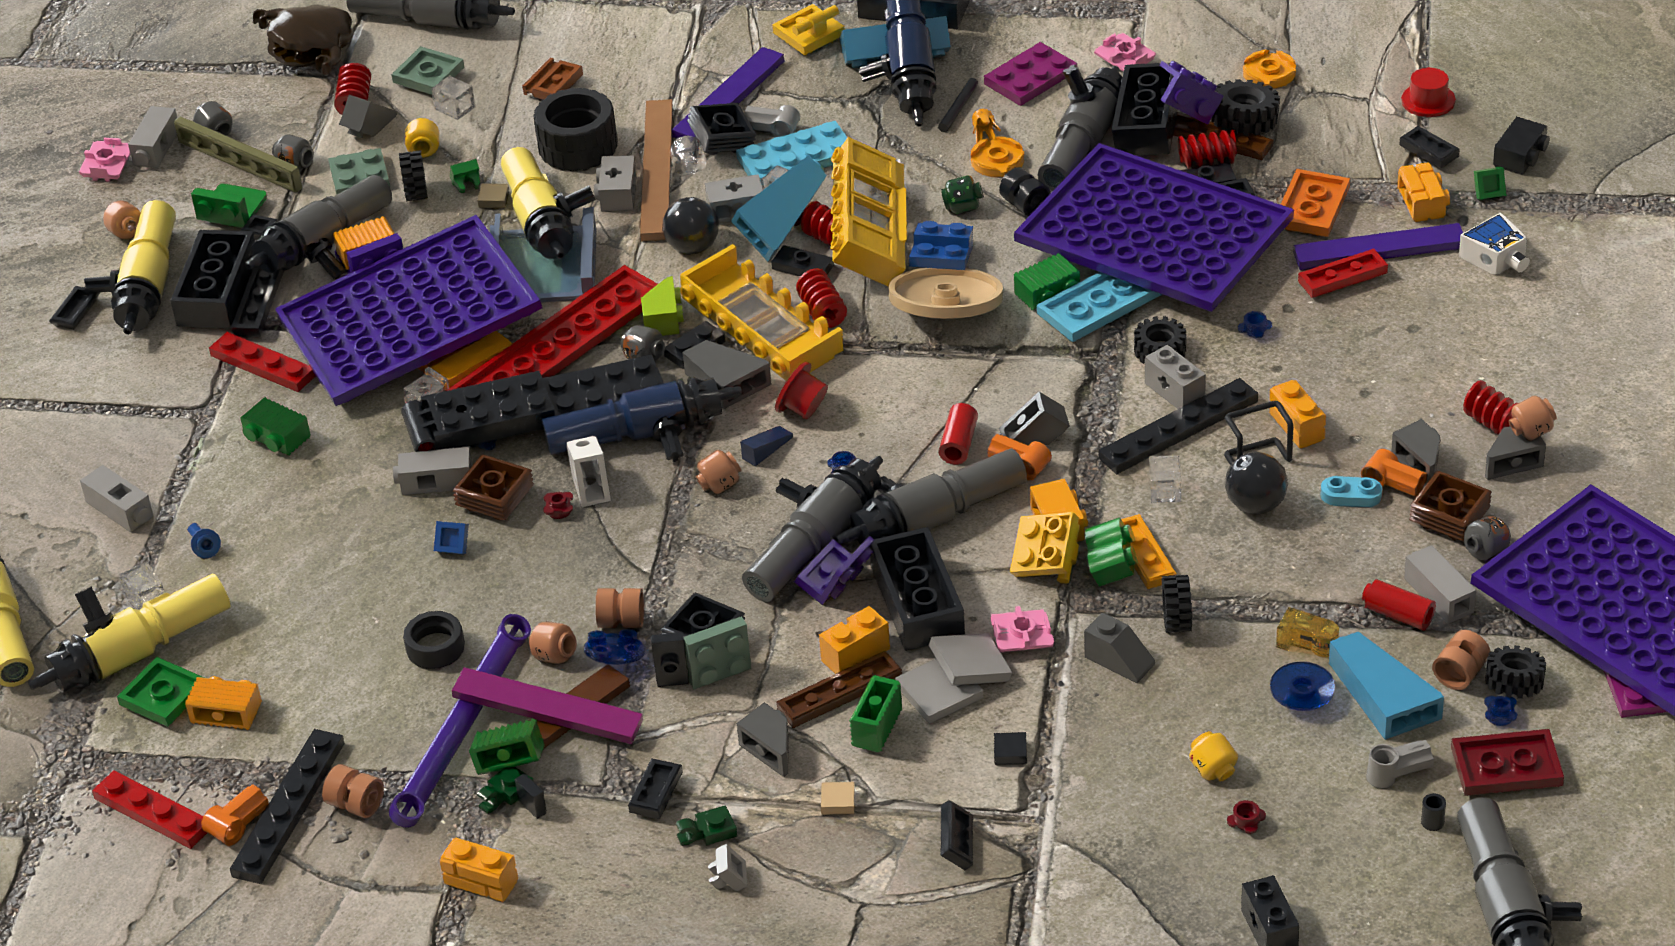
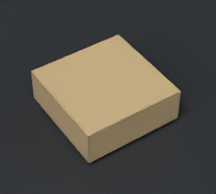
[821,782,855,815]

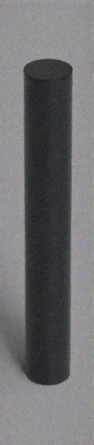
[938,78,978,132]

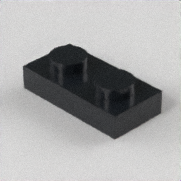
[664,321,726,369]

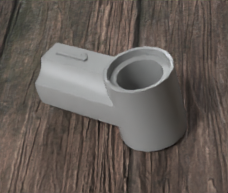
[745,105,801,137]
[1366,740,1434,788]

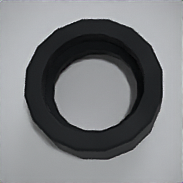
[403,611,465,669]

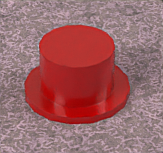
[1401,67,1456,117]
[775,361,828,419]

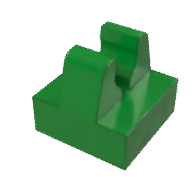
[450,159,480,193]
[1474,167,1507,200]

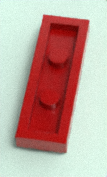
[1298,249,1388,298]

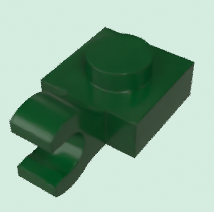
[477,767,534,814]
[676,805,737,846]

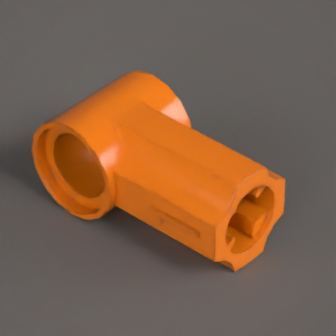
[988,434,1052,481]
[1361,449,1427,497]
[201,784,269,846]

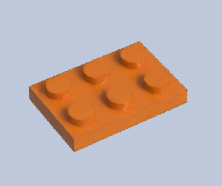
[1280,169,1350,237]

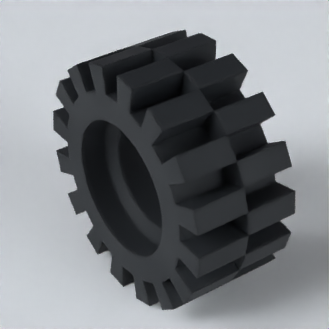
[399,150,428,202]
[1134,316,1186,364]
[1162,575,1192,633]
[1485,645,1546,699]

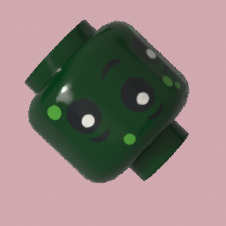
[941,175,984,215]

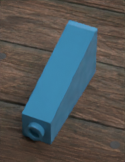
[731,155,827,262]
[1329,632,1444,740]

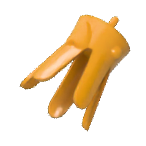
[972,109,1001,143]

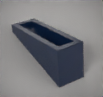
[740,426,793,467]

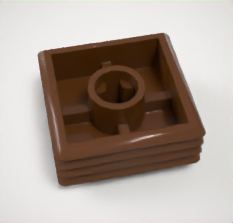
[453,455,534,520]
[1409,471,1492,541]

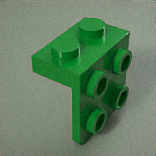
[191,183,267,228]

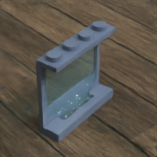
[490,207,597,303]

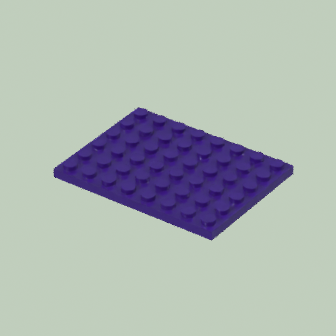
[1014,143,1294,312]
[275,215,543,406]
[1470,484,1675,716]

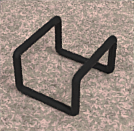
[1224,400,1294,465]

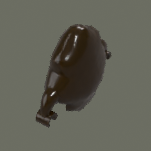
[253,4,353,75]

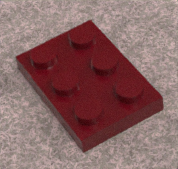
[1451,729,1564,796]

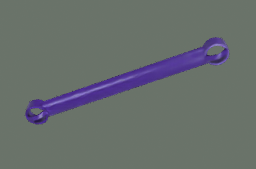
[388,614,531,828]

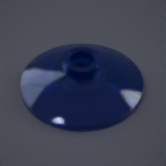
[1270,662,1335,711]

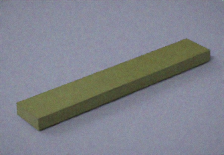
[174,116,303,193]

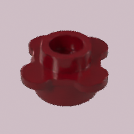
[543,492,573,519]
[1227,800,1266,834]

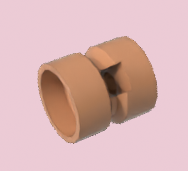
[596,588,644,628]
[1432,630,1491,690]
[322,764,384,818]

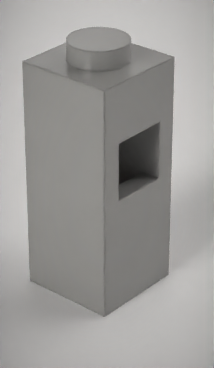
[128,106,178,168]
[393,447,472,495]
[80,465,154,532]
[1404,545,1476,624]

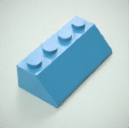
[840,16,951,68]

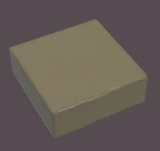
[477,184,509,208]

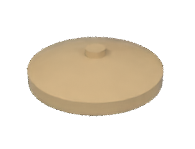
[889,268,1003,319]

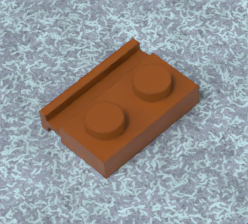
[522,57,583,99]

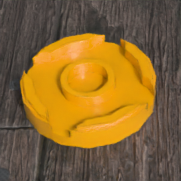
[1243,50,1296,88]
[971,136,1024,177]

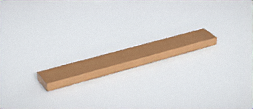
[640,99,673,241]

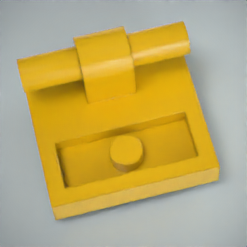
[772,4,845,55]
[1010,512,1080,584]

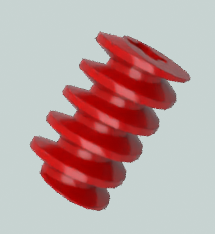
[334,63,372,115]
[1178,129,1237,169]
[801,201,833,246]
[796,268,848,328]
[1463,380,1518,435]

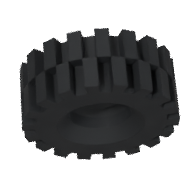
[1211,79,1280,136]

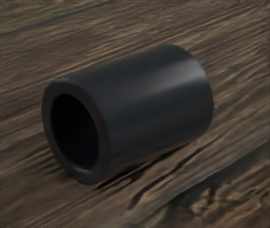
[1421,793,1446,831]

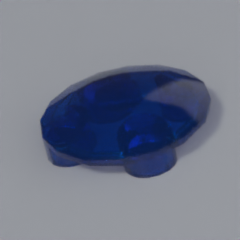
[584,629,646,665]

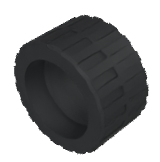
[533,88,618,171]

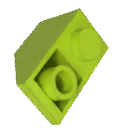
[641,276,684,336]

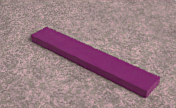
[452,667,643,744]

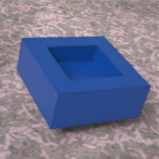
[434,521,469,554]

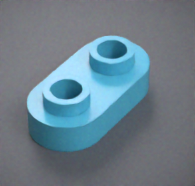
[1320,476,1382,507]

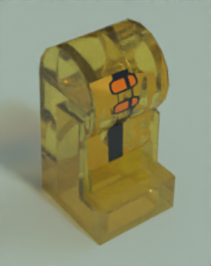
[1276,607,1339,657]

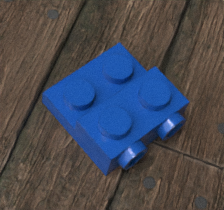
[909,221,973,270]

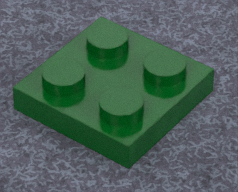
[117,657,205,727]

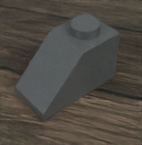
[339,95,398,138]
[999,392,1070,445]
[1391,419,1441,486]
[1485,426,1546,480]
[1084,612,1155,683]
[736,702,789,777]

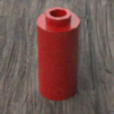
[938,403,978,465]
[1362,579,1436,631]

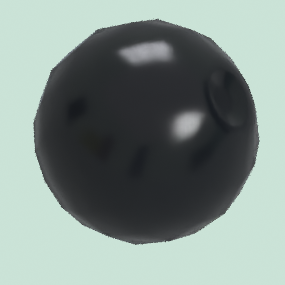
[662,197,719,254]
[1225,451,1288,515]

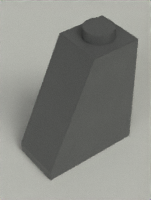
[682,340,772,409]

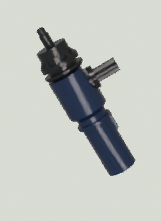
[859,0,937,127]
[542,376,742,462]

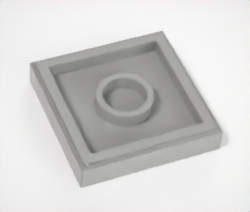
[929,633,1012,685]
[895,659,983,724]

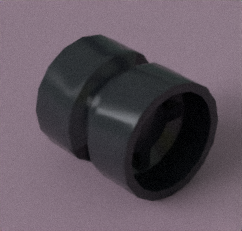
[999,167,1051,217]

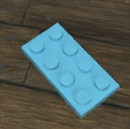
[736,121,847,186]
[1037,272,1162,342]

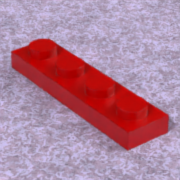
[209,332,316,392]
[92,770,207,849]

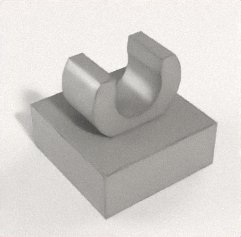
[708,844,747,892]

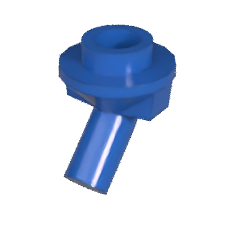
[187,523,221,558]

